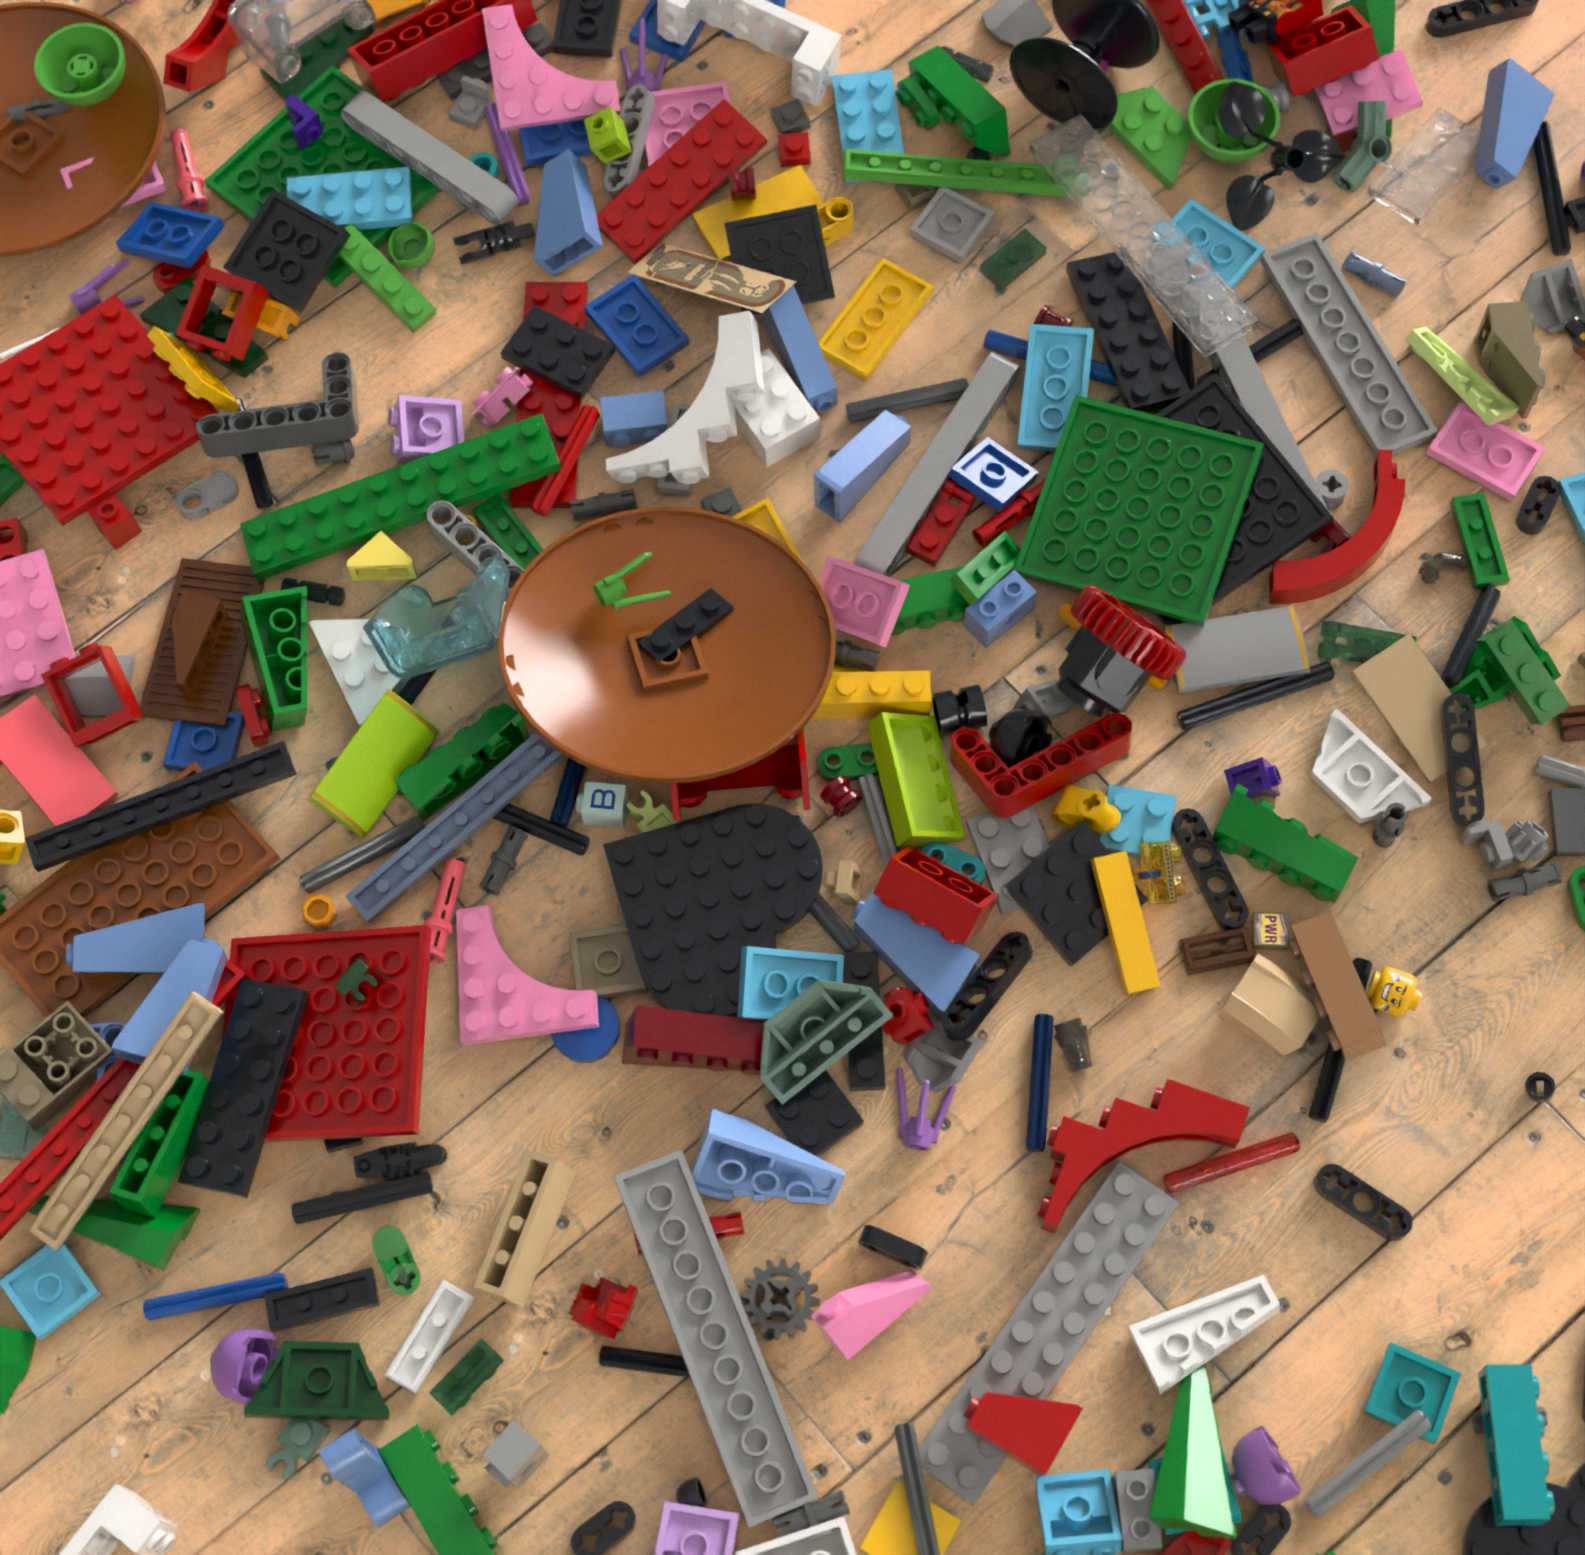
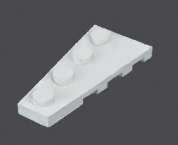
[1129,1274,1280,1395]

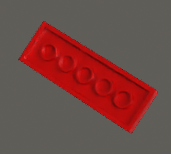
[596,99,767,265]

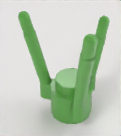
[592,552,671,611]

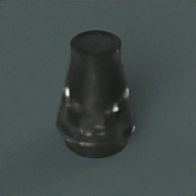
[1054,1018,1093,1072]

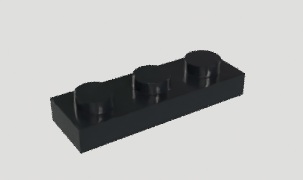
[638,588,734,662]
[264,1268,380,1332]

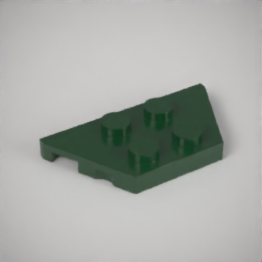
[244,1341,390,1420]

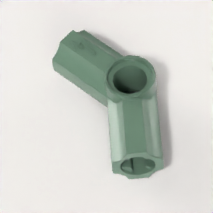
[1333,101,1392,193]

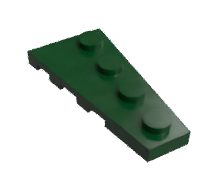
[260,6,375,100]
[139,277,268,378]

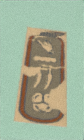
[627,243,796,313]

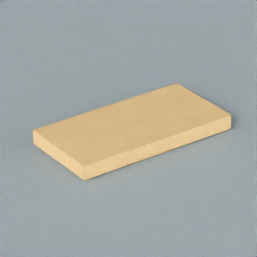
[1352,633,1488,783]

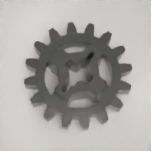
[740,1258,820,1341]

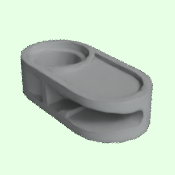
[176,471,239,520]

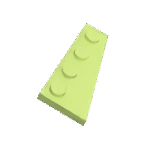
[1406,326,1520,426]

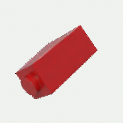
[962,1392,1083,1477]

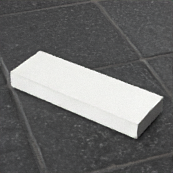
[384,1279,475,1395]

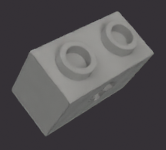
[482,1420,549,1489]
[1111,1469,1162,1554]

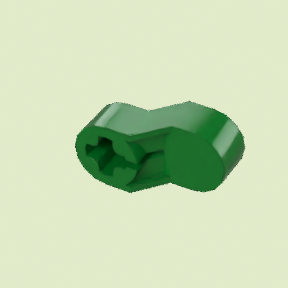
[372,1225,421,1295]

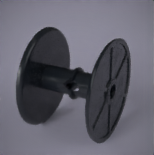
[1010,0,1160,130]

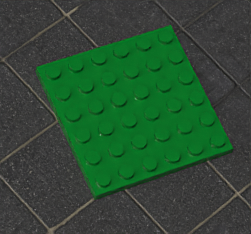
[204,65,441,288]
[1014,395,1264,627]

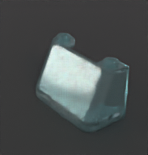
[363,553,510,679]

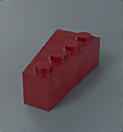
[622,1005,767,1075]

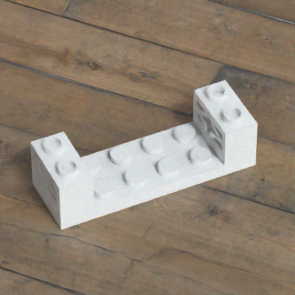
[657,0,842,107]
[59,1484,179,1555]

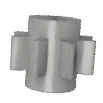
[1505,820,1549,862]

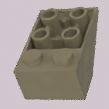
[1474,301,1546,418]
[0,1001,113,1132]

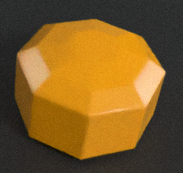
[302,894,337,930]

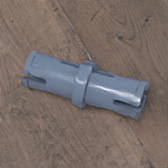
[1342,250,1407,298]

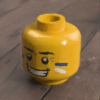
[1366,967,1422,1018]

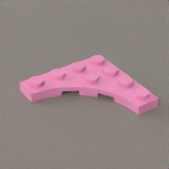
[482,4,621,131]
[456,905,599,1045]

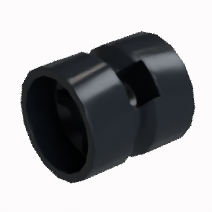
[932,684,988,736]

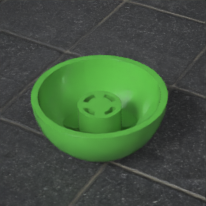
[34,23,126,107]
[1188,79,1280,164]

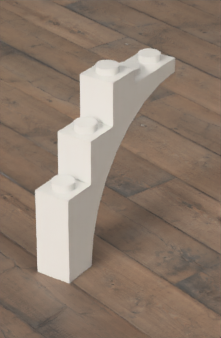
[605,310,765,484]

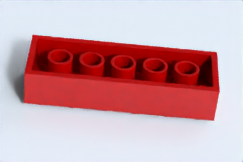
[347,0,538,102]

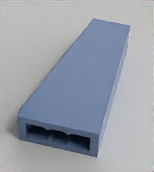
[1474,58,1555,189]
[534,149,603,276]
[763,285,837,412]
[814,409,911,523]
[852,893,980,1020]
[66,903,205,974]
[112,938,227,1076]

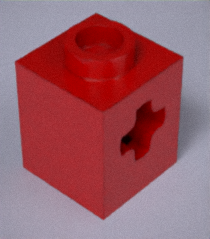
[87,492,142,550]

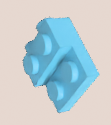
[1035,1469,1122,1555]

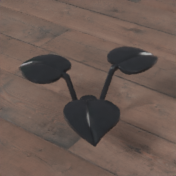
[1218,81,1346,231]

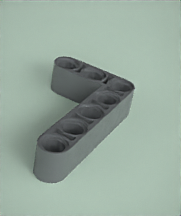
[196,352,359,458]

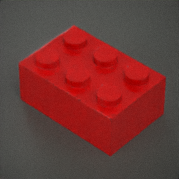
[1266,5,1380,97]
[873,845,999,945]

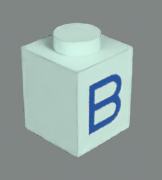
[576,781,629,828]

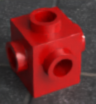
[881,987,935,1045]

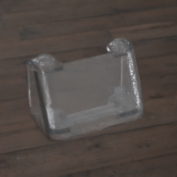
[228,0,377,84]

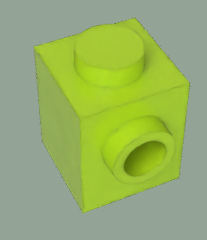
[584,107,631,164]

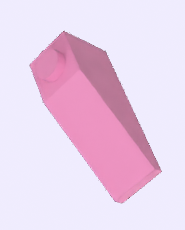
[811,1270,931,1361]

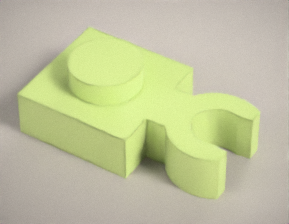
[627,791,680,833]

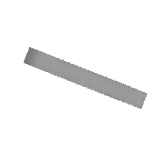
[603,84,655,197]

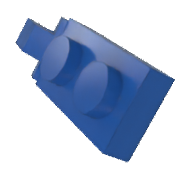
[1217,26,1254,83]

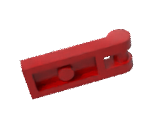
[907,477,978,567]

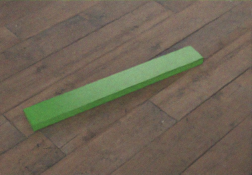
[843,149,1089,198]

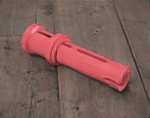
[169,129,209,213]
[423,859,467,964]

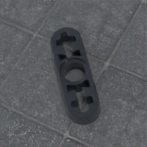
[1314,1164,1413,1241]

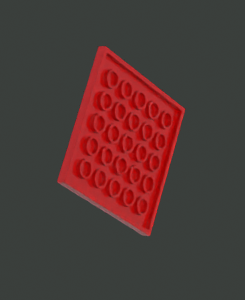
[0,295,219,526]
[222,925,431,1142]

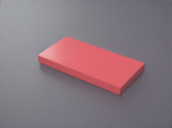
[0,694,118,826]

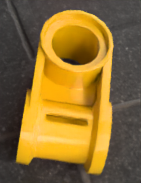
[817,197,854,247]
[1051,785,1121,833]

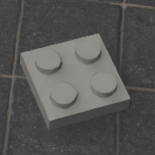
[909,187,995,264]

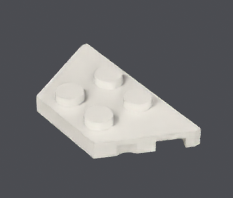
[309,619,409,727]
[1310,709,1432,823]

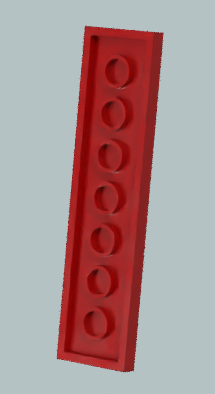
[511,282,589,508]

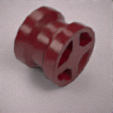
[729,168,756,201]
[820,775,863,818]

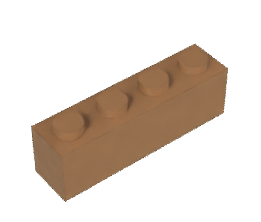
[1288,911,1386,1060]

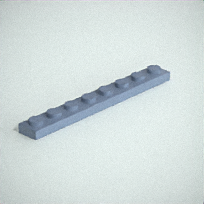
[345,732,564,923]

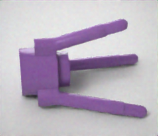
[620,18,668,92]
[68,259,145,315]
[896,1067,956,1150]

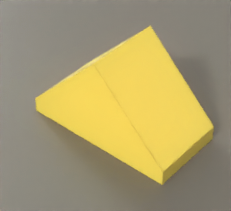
[347,531,417,581]

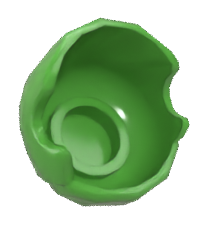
[388,221,435,269]

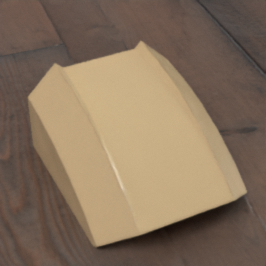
[1219,954,1320,1056]

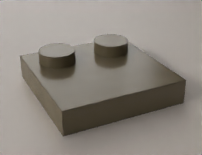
[570,925,647,998]

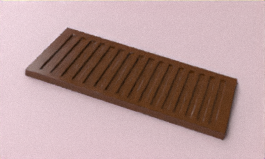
[140,558,266,728]

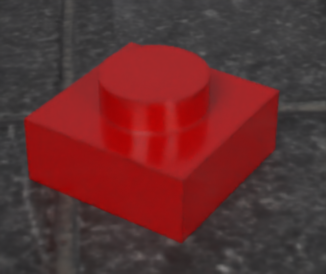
[778,132,811,167]

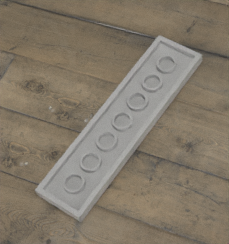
[1260,232,1438,456]

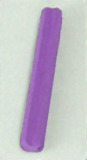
[484,102,531,206]

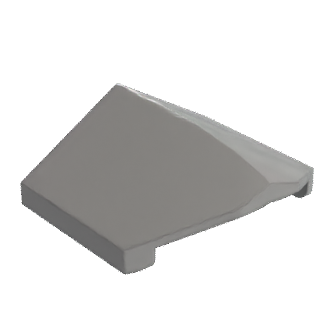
[982,0,1052,46]
[1520,259,1585,334]
[66,655,135,718]
[903,1017,984,1093]

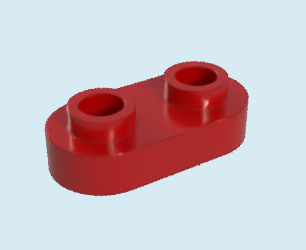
[153,250,211,294]
[236,683,273,748]

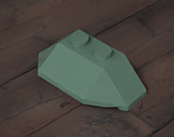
[759,979,894,1105]

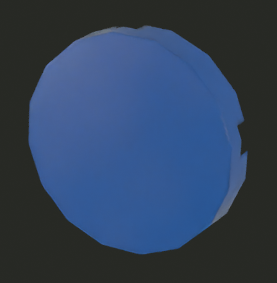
[551,997,620,1063]

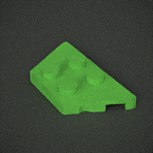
[1106,86,1192,190]

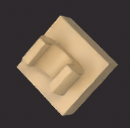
[823,860,864,905]

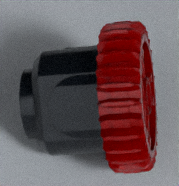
[1055,585,1186,718]

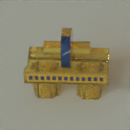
[1132,841,1187,905]

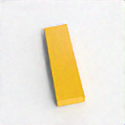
[1090,851,1161,995]

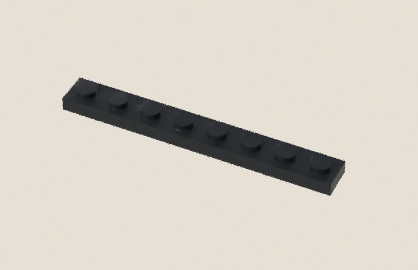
[25,741,297,872]

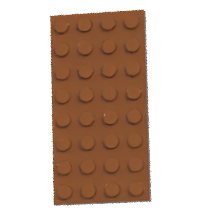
[0,762,280,1018]

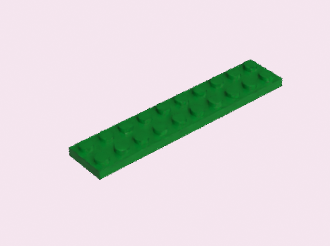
[240,413,562,581]

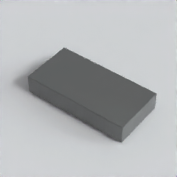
[1548,788,1585,856]

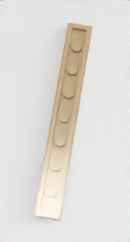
[27,991,224,1251]

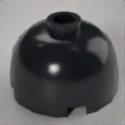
[989,709,1052,768]

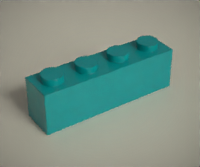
[1478,1365,1554,1526]

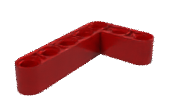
[951,713,1132,818]

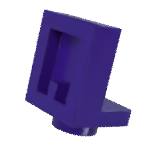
[284,94,324,150]
[1224,757,1282,799]

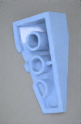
[691,1109,845,1204]

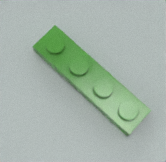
[337,223,436,333]

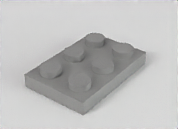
[966,805,1049,915]

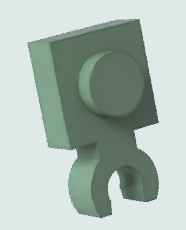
[266,1419,330,1481]

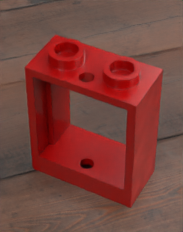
[175,264,270,362]
[41,643,145,747]

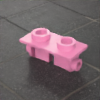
[472,366,533,428]

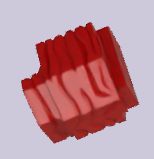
[568,1277,639,1339]

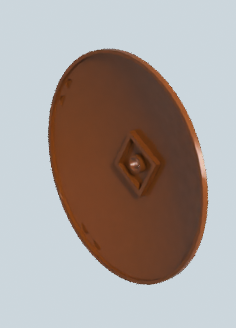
[0,2,166,257]
[498,507,836,783]

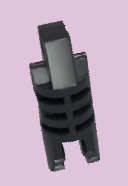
[453,221,535,265]
[354,1142,448,1179]

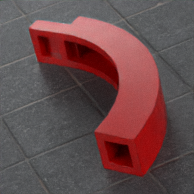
[1269,449,1405,604]

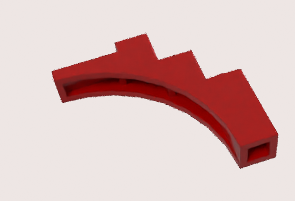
[163,0,266,92]
[1038,1079,1250,1234]

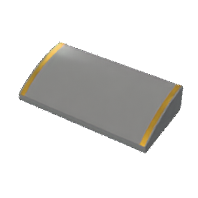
[1164,605,1310,694]

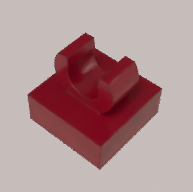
[1310,518,1351,554]

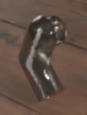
[1419,552,1468,584]

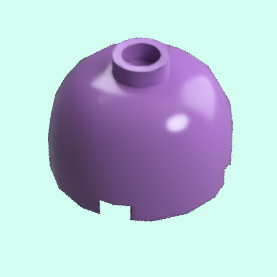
[210,1328,279,1405]
[1230,1426,1301,1505]

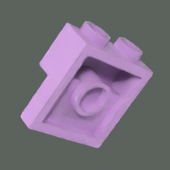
[388,395,465,464]
[655,1501,739,1555]

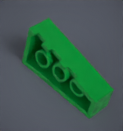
[240,586,307,731]

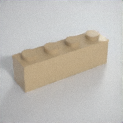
[473,1150,576,1308]

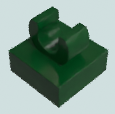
[334,958,378,1001]

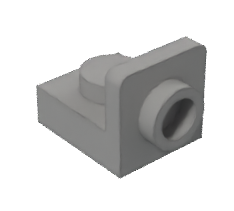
[448,75,493,131]
[1013,679,1074,718]
[1460,820,1514,872]

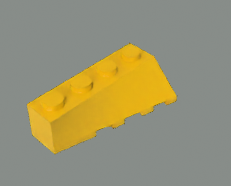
[811,664,931,719]

